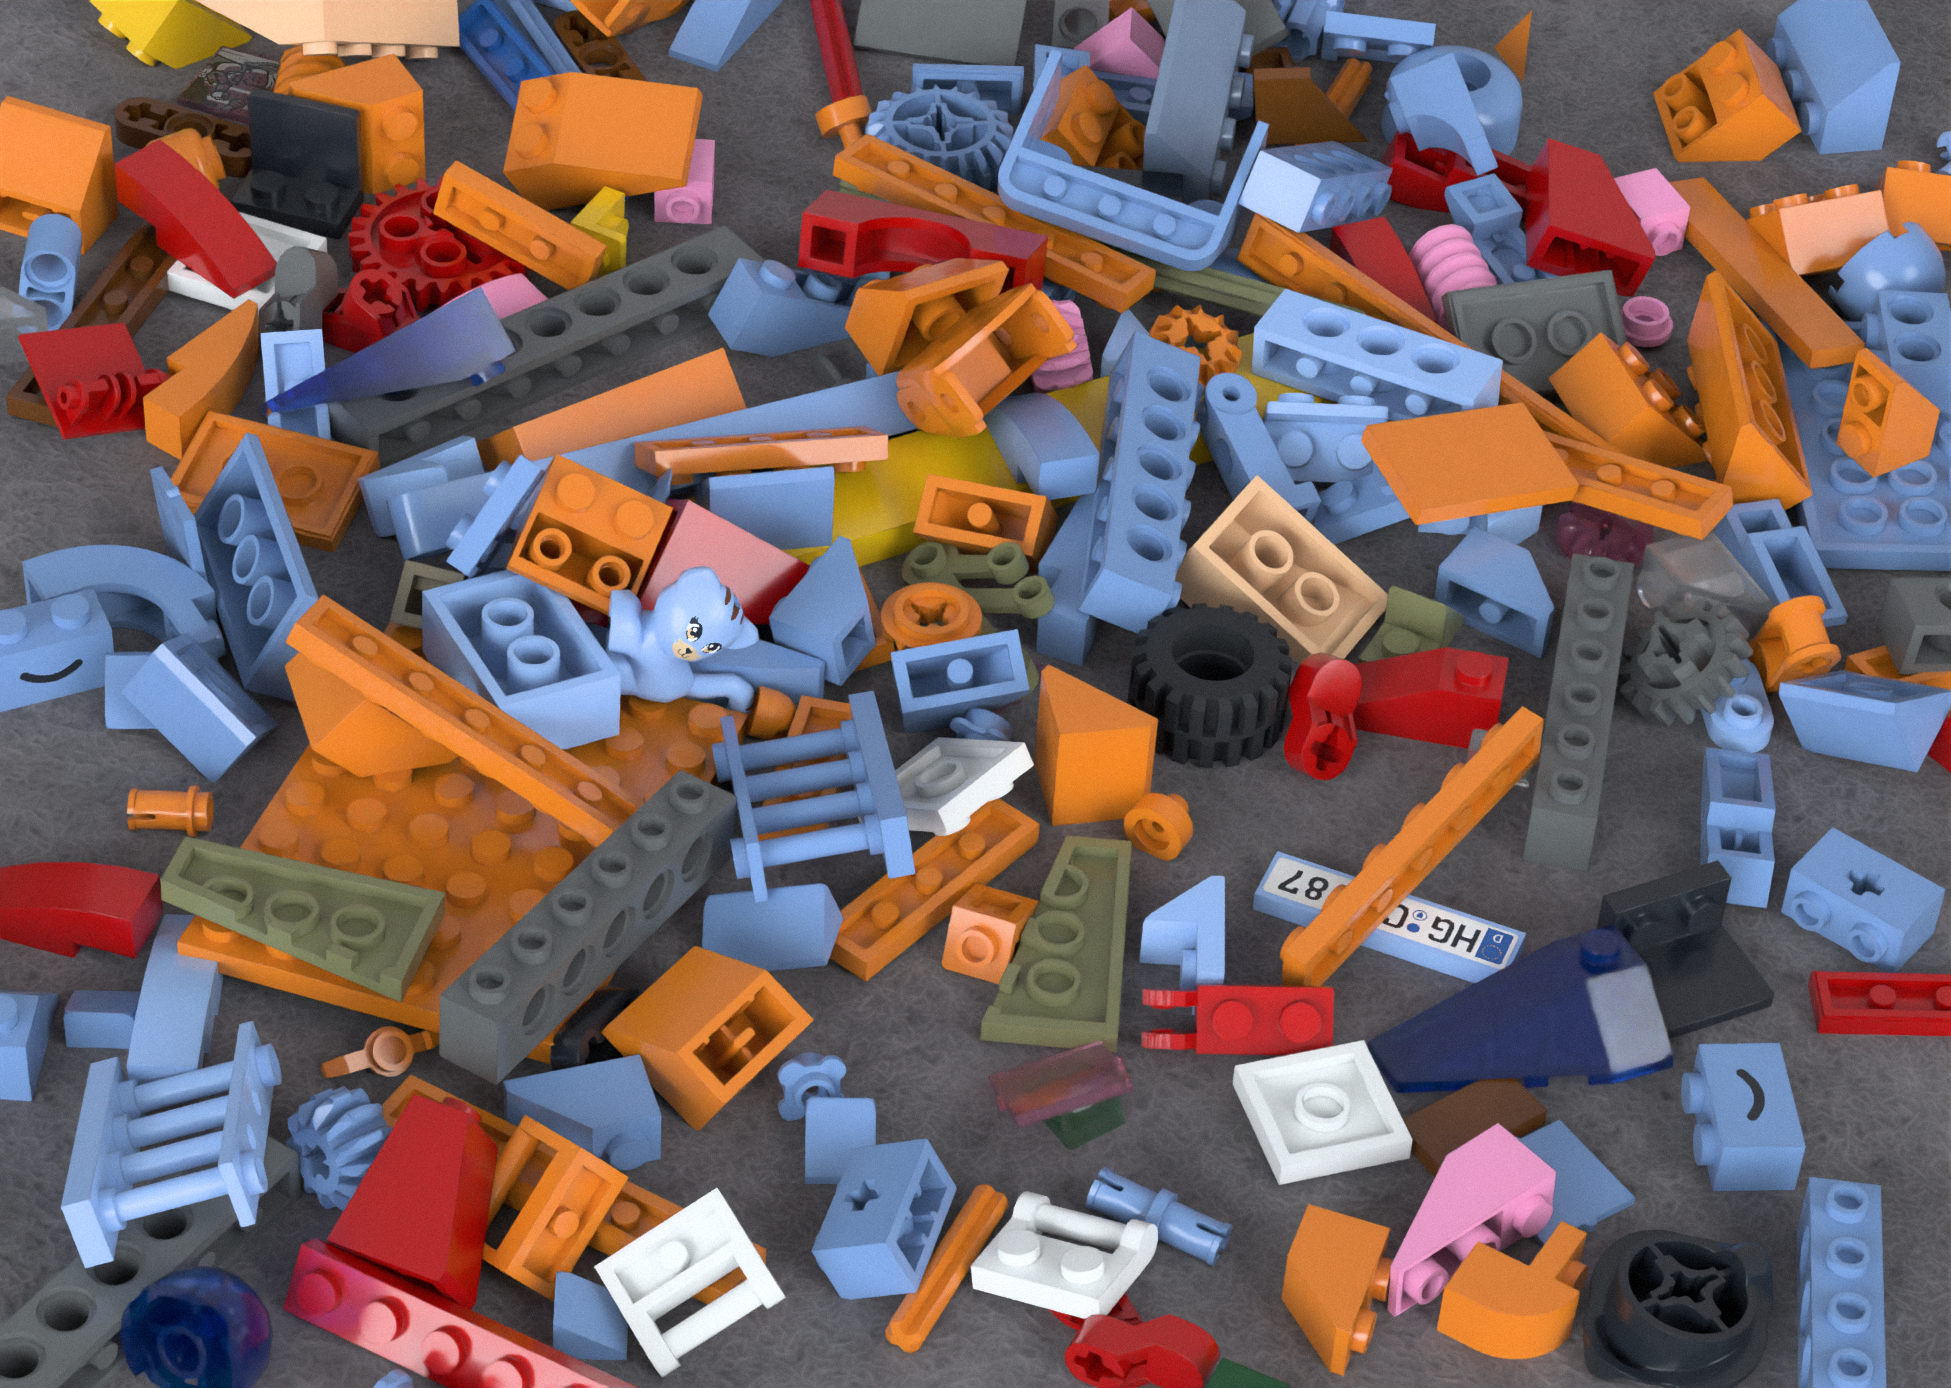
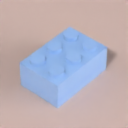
[422,569,621,750]

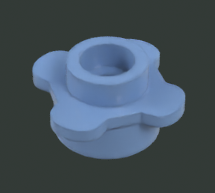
[949,708,1014,741]
[777,1052,846,1121]

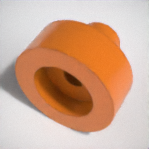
[815,95,873,149]
[1124,793,1194,861]

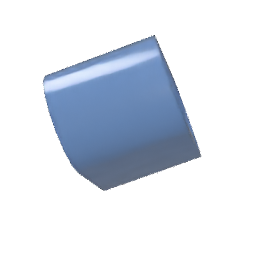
[17,214,82,333]

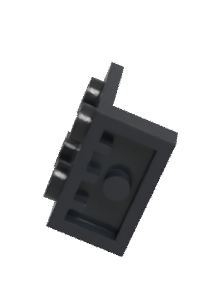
[231,89,364,240]
[1592,860,1774,1041]

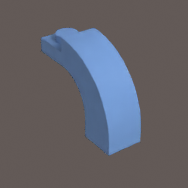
[22,545,225,663]

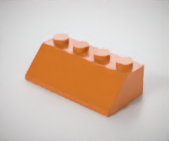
[1687,270,1813,511]
[476,348,747,471]

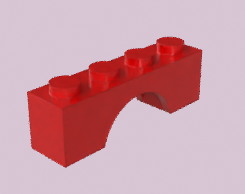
[798,190,1048,295]

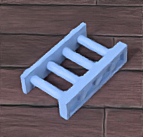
[61,1021,282,1268]

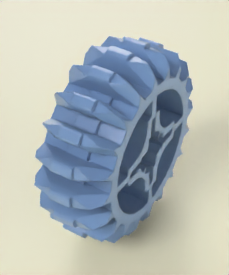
[865,84,1013,190]

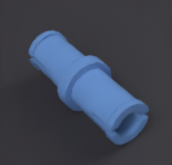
[1085,1166,1233,1267]

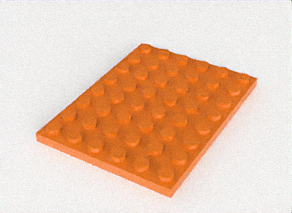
[177,622,749,1064]

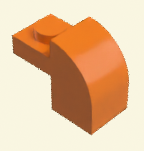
[1437,1221,1589,1359]

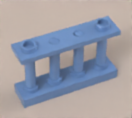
[712,690,915,903]

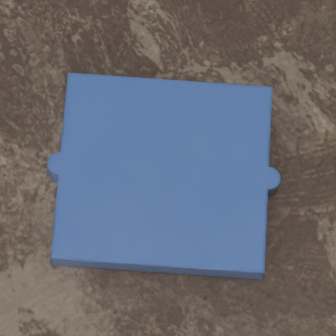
[150,466,208,582]
[1514,1119,1635,1247]

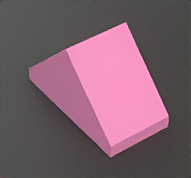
[1074,7,1166,79]

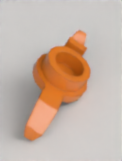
[320,1026,440,1079]

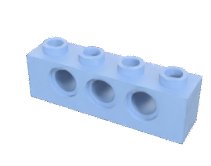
[1251,289,1503,421]

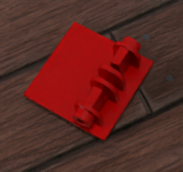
[18,323,172,440]

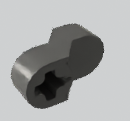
[259,246,338,340]

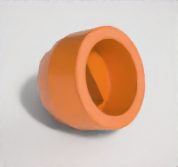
[746,685,796,740]

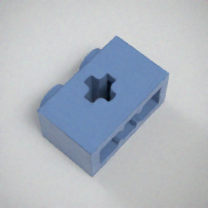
[1781,827,1946,973]
[811,1138,957,1300]

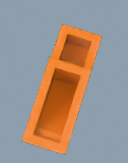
[143,299,260,460]

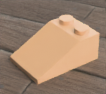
[1175,475,1388,664]

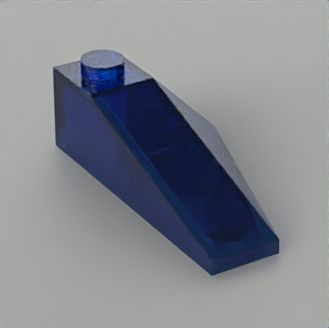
[259,286,516,417]
[1367,925,1674,1093]

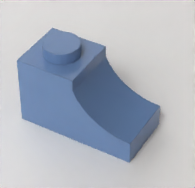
[1388,52,1498,176]

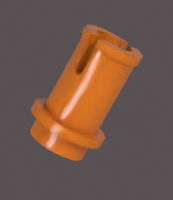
[127,785,214,838]

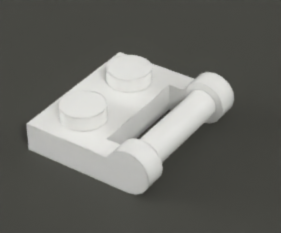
[594,1188,786,1378]
[971,1191,1158,1319]

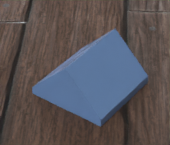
[694,466,835,550]
[121,632,279,783]
[1779,670,1951,772]

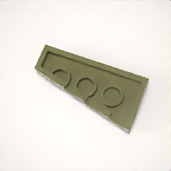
[980,835,1132,1053]
[160,836,445,1003]

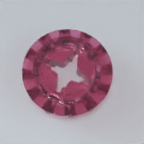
[1556,502,1654,567]

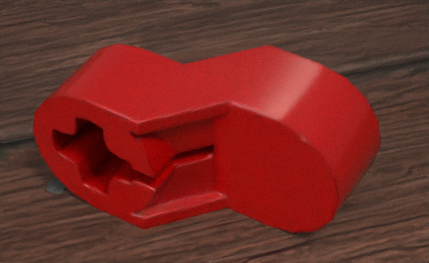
[341,269,442,368]
[1283,652,1362,781]
[1064,1314,1220,1388]

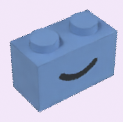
[0,589,114,712]
[1681,1043,1806,1191]

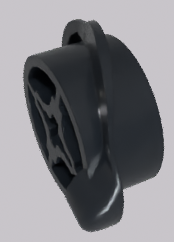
[1583,1230,1773,1388]

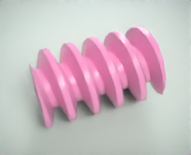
[1409,224,1497,331]

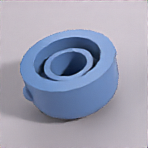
[1381,45,1523,155]

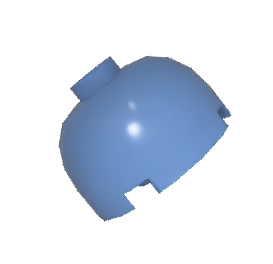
[1828,221,1946,322]

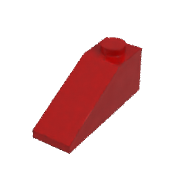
[1353,647,1509,751]

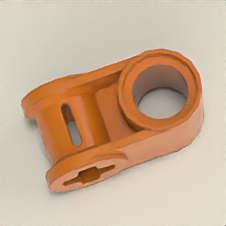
[1747,595,1841,694]

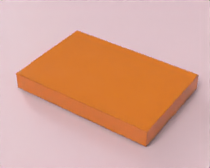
[1361,402,1579,525]
[171,410,380,553]

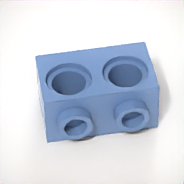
[1860,290,1951,413]

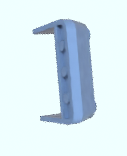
[998,49,1269,271]

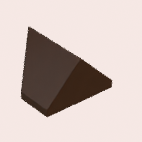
[1254,67,1369,145]

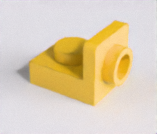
[570,186,629,277]

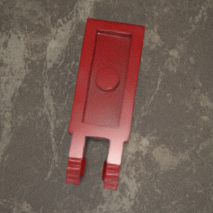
[1141,983,1334,1055]

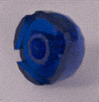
[120,1266,273,1388]

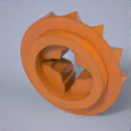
[1148,304,1243,390]
[881,582,982,651]

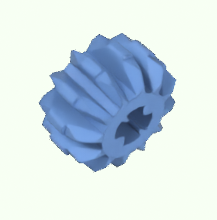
[285,1086,393,1211]

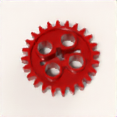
[349,176,533,313]

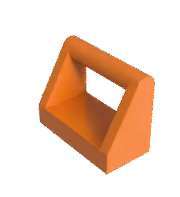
[482,1115,629,1301]

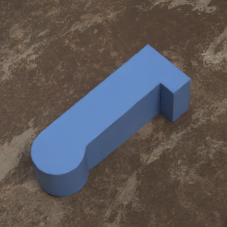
[1196,373,1321,524]

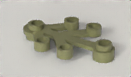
[893,542,1055,702]

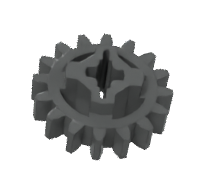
[1618,598,1753,727]

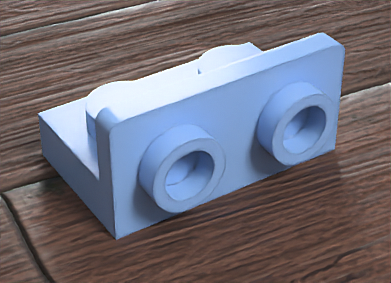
[1263,393,1388,486]

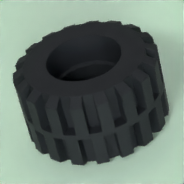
[1127,603,1292,768]

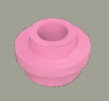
[1620,296,1673,347]

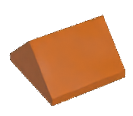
[1034,664,1158,826]

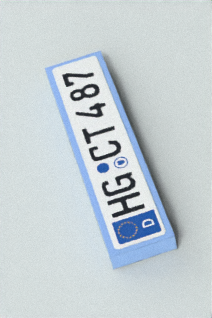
[1253,851,1526,993]

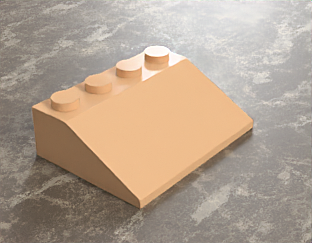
[195,0,460,60]

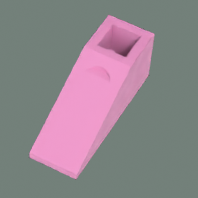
[1387,1123,1556,1317]

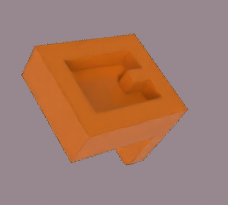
[942,883,1039,984]

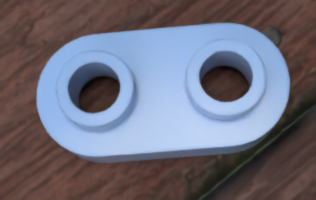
[1700,658,1774,753]

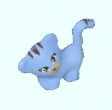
[604,566,759,714]

